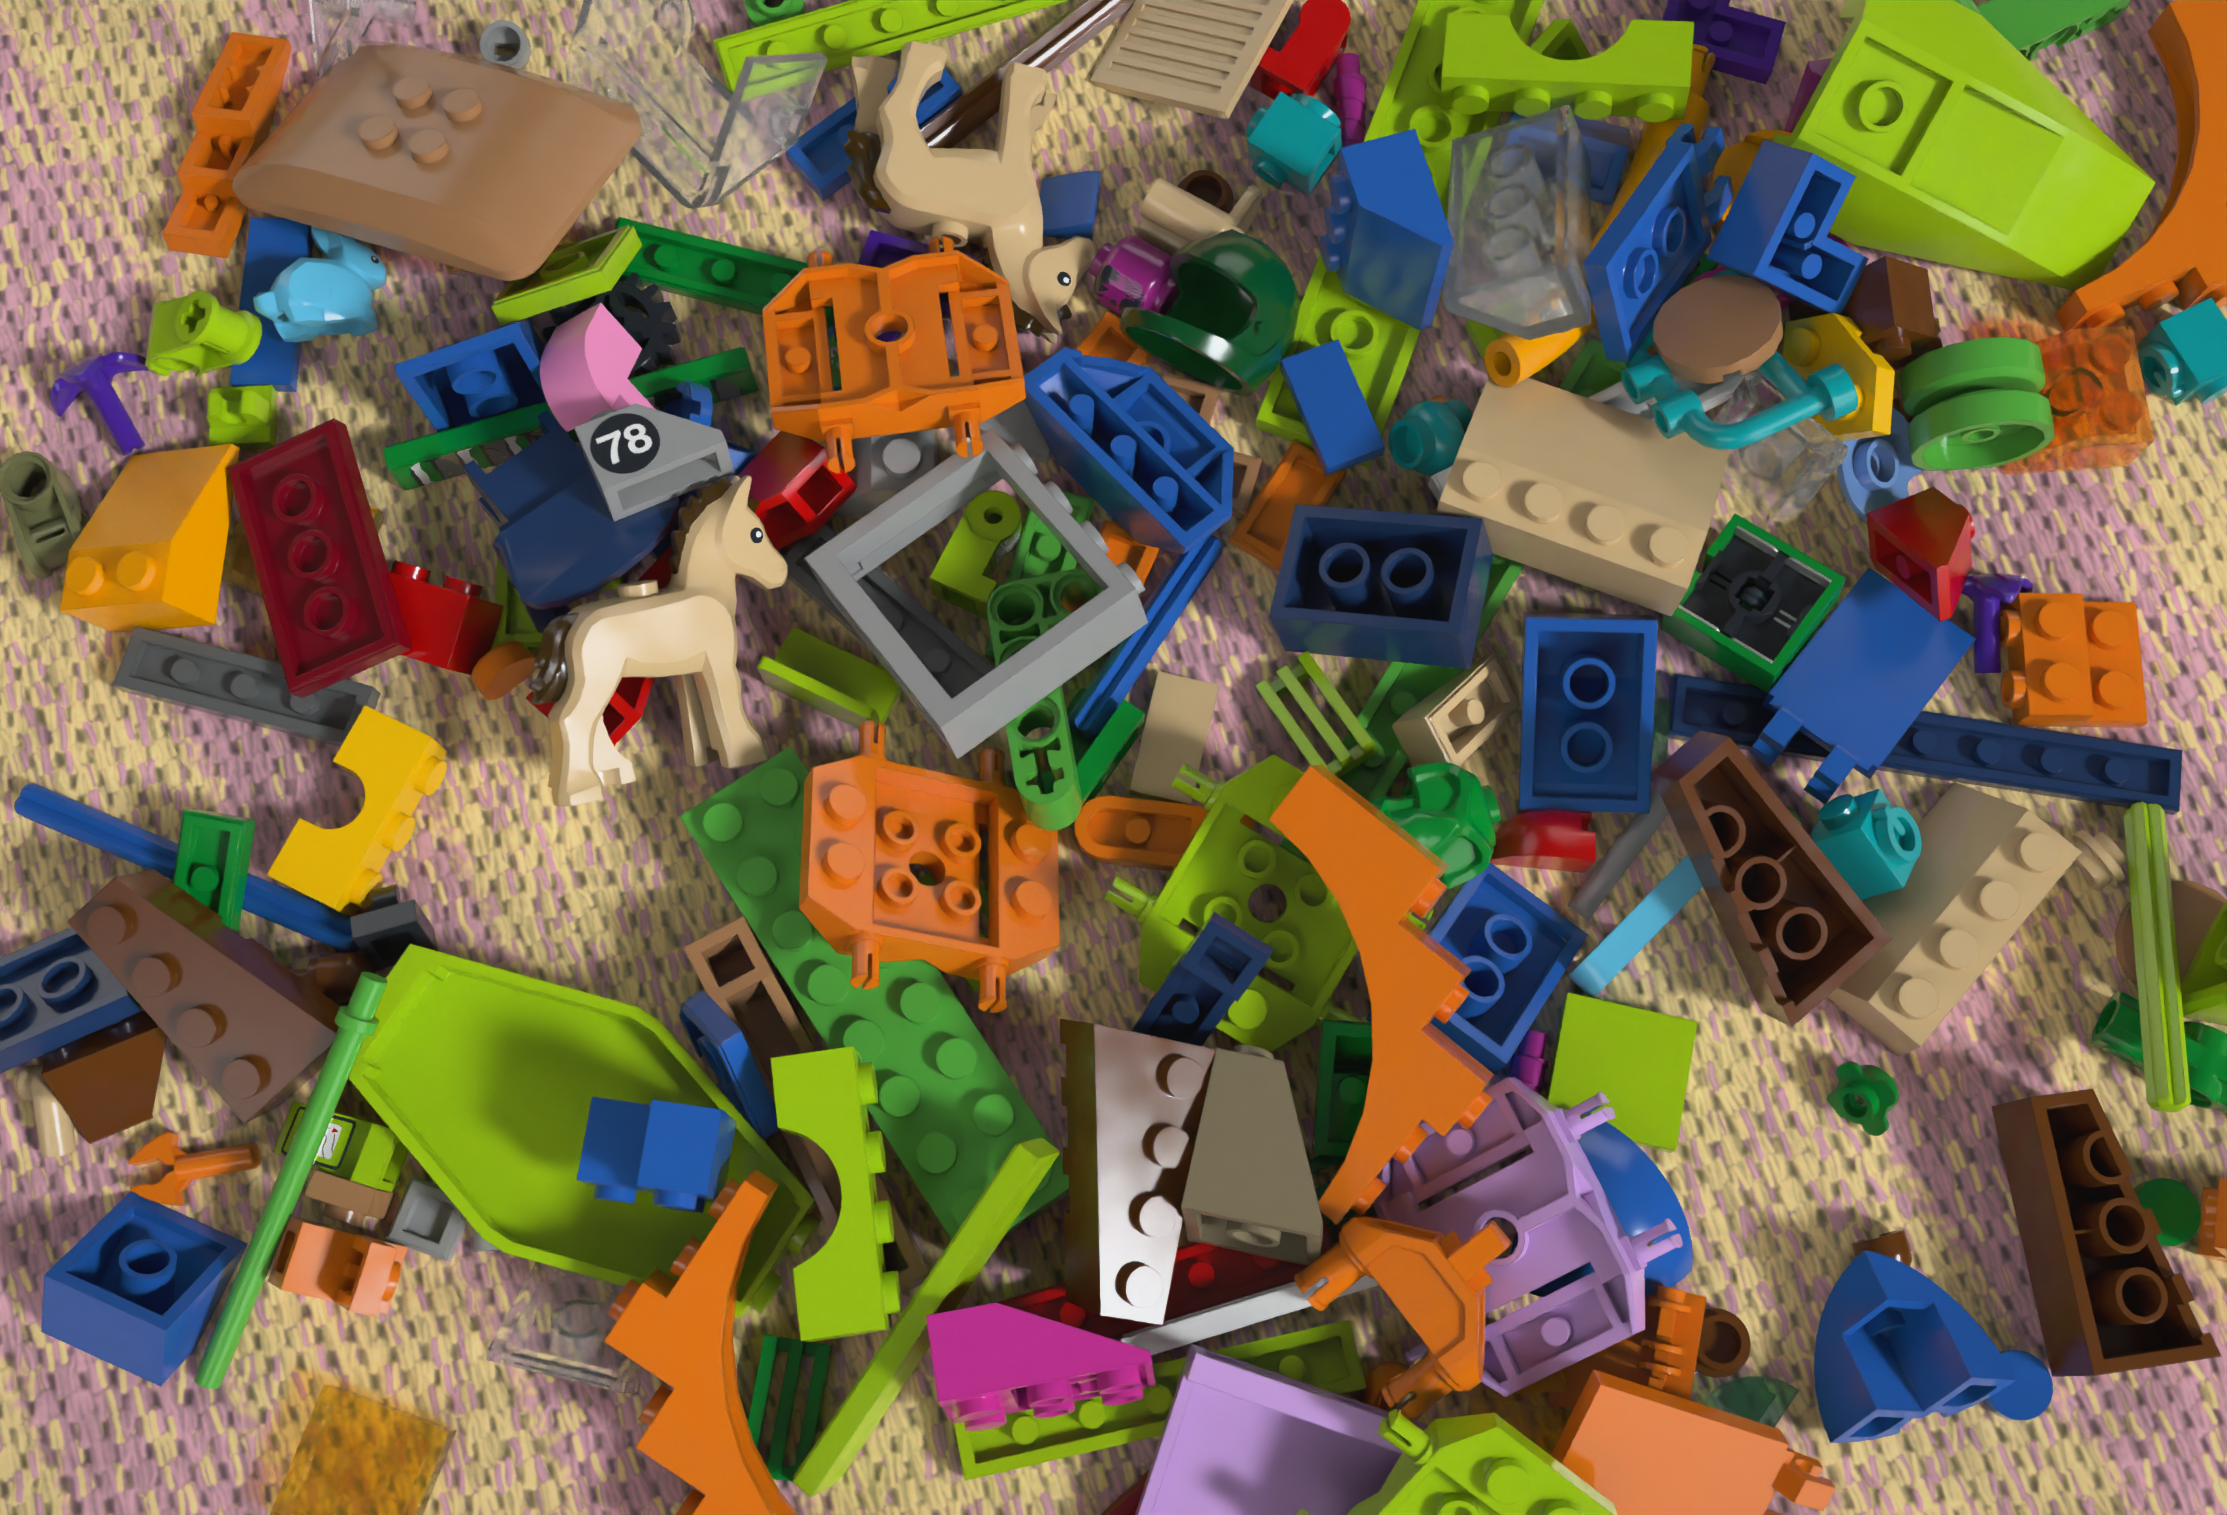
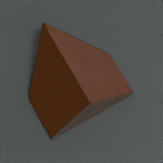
[41,1010,167,1144]

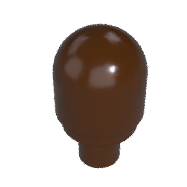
[290,952,376,1005]

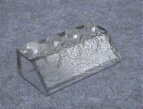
[1443,105,1591,340]

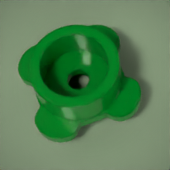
[1827,1061,1899,1136]

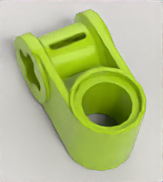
[145,290,262,377]

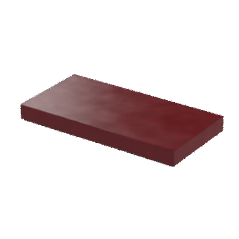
[227,418,412,698]

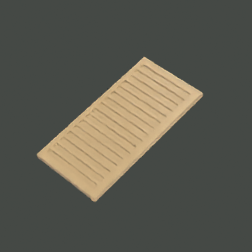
[1090,0,1294,120]

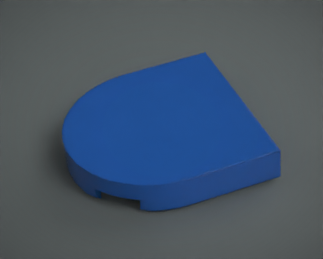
[679,990,781,1140]

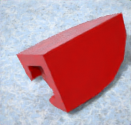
[1490,808,1596,873]

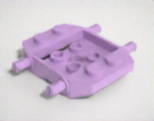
[1366,1077,1683,1397]

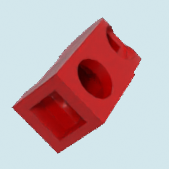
[1251,0,1351,100]

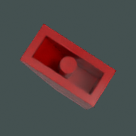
[1866,487,1975,622]

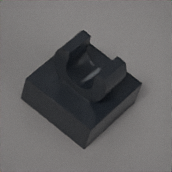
[350,884,439,970]

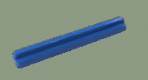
[1068,534,1223,741]

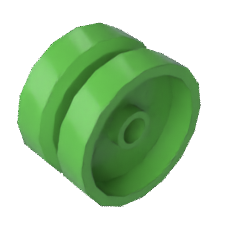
[1898,337,2055,471]

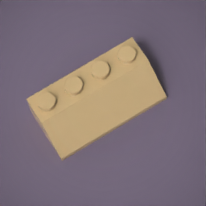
[1827,782,2081,1056]

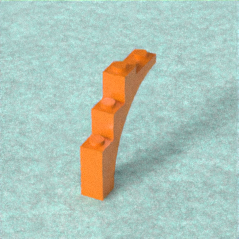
[2055,0,2227,335]
[1268,765,1494,1225]
[604,1169,799,1515]

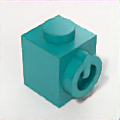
[1245,92,1342,196]
[2137,297,2227,406]
[1810,789,1922,900]

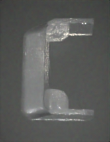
[565,0,828,209]

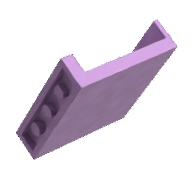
[1135,1344,1429,1515]

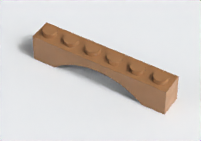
[683,916,931,1295]

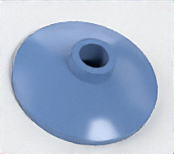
[1835,407,1923,522]

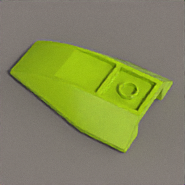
[1772,0,2156,291]

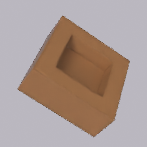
[304,1170,395,1227]

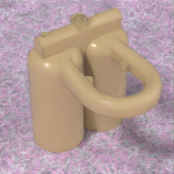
[1136,178,1262,256]

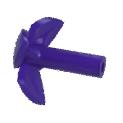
[50,352,150,456]
[1961,573,2034,673]

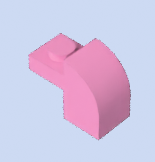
[540,303,655,432]

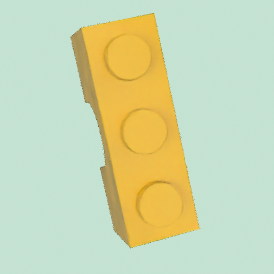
[267,705,447,916]

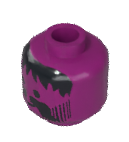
[1089,235,1178,318]

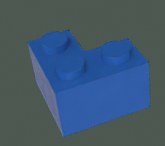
[1707,140,1869,315]
[576,1096,736,1213]

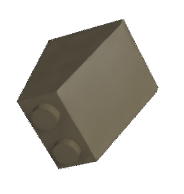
[1181,1045,1323,1266]

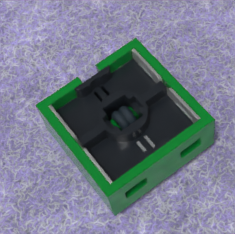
[1661,514,1846,694]

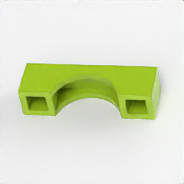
[1440,12,1694,123]
[770,1046,902,1342]

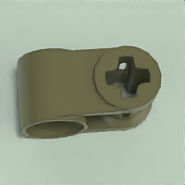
[0,451,90,580]

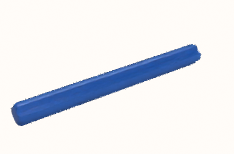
[14,783,359,952]

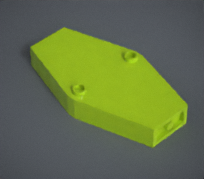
[348,944,821,1319]

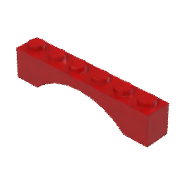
[526,431,857,746]

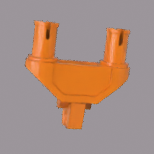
[1294,1216,1511,1423]

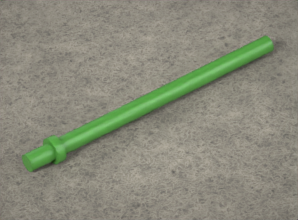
[194,972,388,1389]

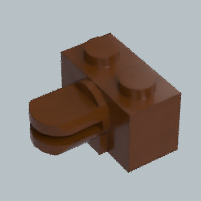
[1788,256,1943,368]

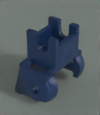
[463,410,681,634]

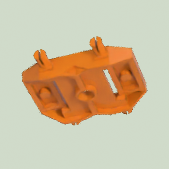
[762,236,1026,474]
[799,721,1060,1013]

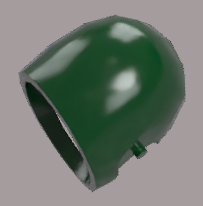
[1120,229,1301,396]

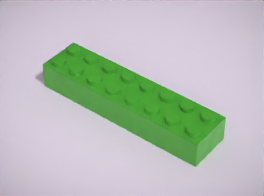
[680,746,1069,1241]

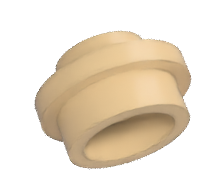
[2072,830,2127,891]

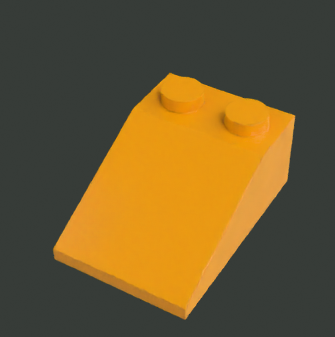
[60,444,240,632]

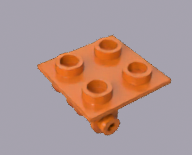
[1547,1286,1707,1409]

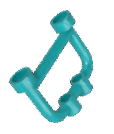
[1621,269,1858,450]

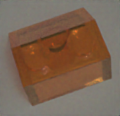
[2003,325,2155,475]

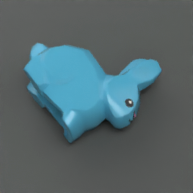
[253,226,387,342]

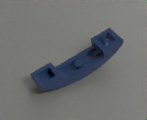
[1130,912,1273,1046]

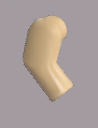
[16,1061,76,1158]

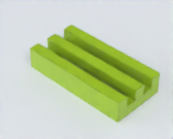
[1255,651,1379,778]

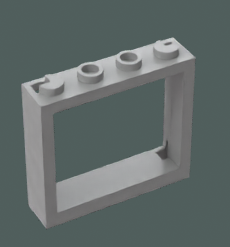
[805,428,1148,759]

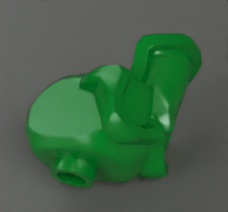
[1371,763,1501,890]

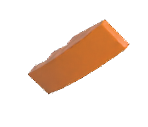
[162,32,292,258]

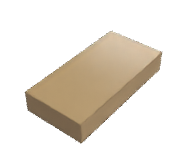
[1129,671,1219,805]

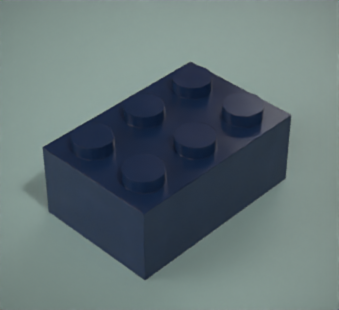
[1269,504,1493,669]

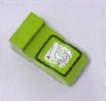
[929,490,1022,620]
[272,1101,409,1193]

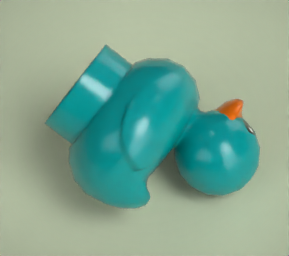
[1388,396,1473,476]

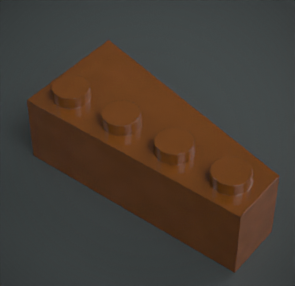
[1992,1089,2222,1377]

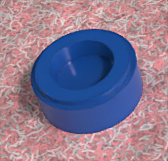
[1983,1350,2053,1420]

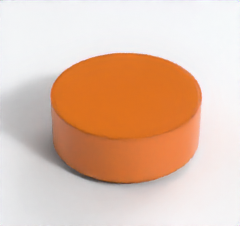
[471,641,536,700]

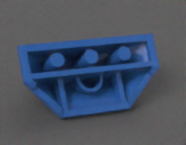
[1024,347,1234,554]

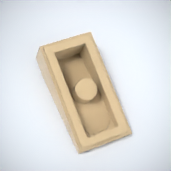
[1393,653,1520,766]

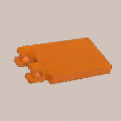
[1551,1369,1836,1515]

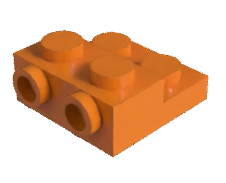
[2000,593,2148,728]

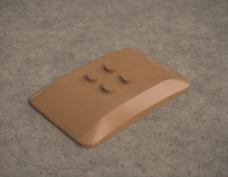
[232,41,642,281]

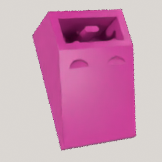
[926,1303,1156,1431]

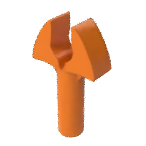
[128,1132,261,1206]

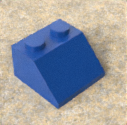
[41,1191,248,1387]

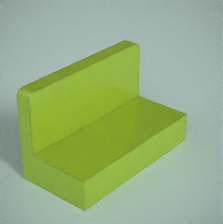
[757,626,902,729]

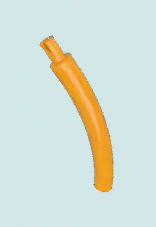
[1484,44,1716,388]

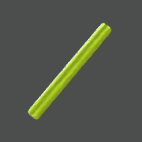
[2123,802,2191,1112]

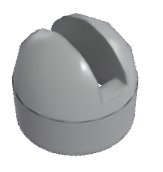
[479,20,531,69]

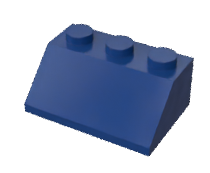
[1320,129,1454,330]

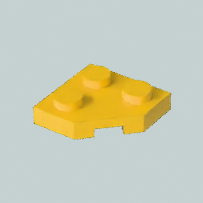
[1776,313,1895,448]

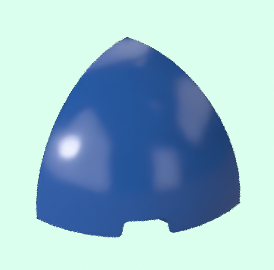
[1510,1113,1693,1298]
[1814,1251,2017,1443]

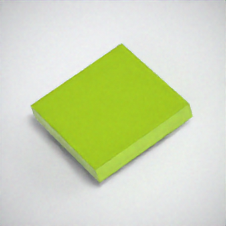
[1545,992,1698,1153]

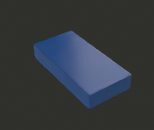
[1280,339,1385,476]

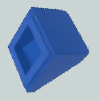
[1039,171,1101,242]

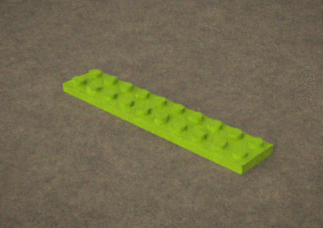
[1255,0,1544,468]

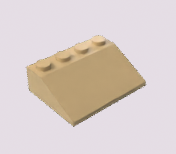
[1435,376,1730,616]

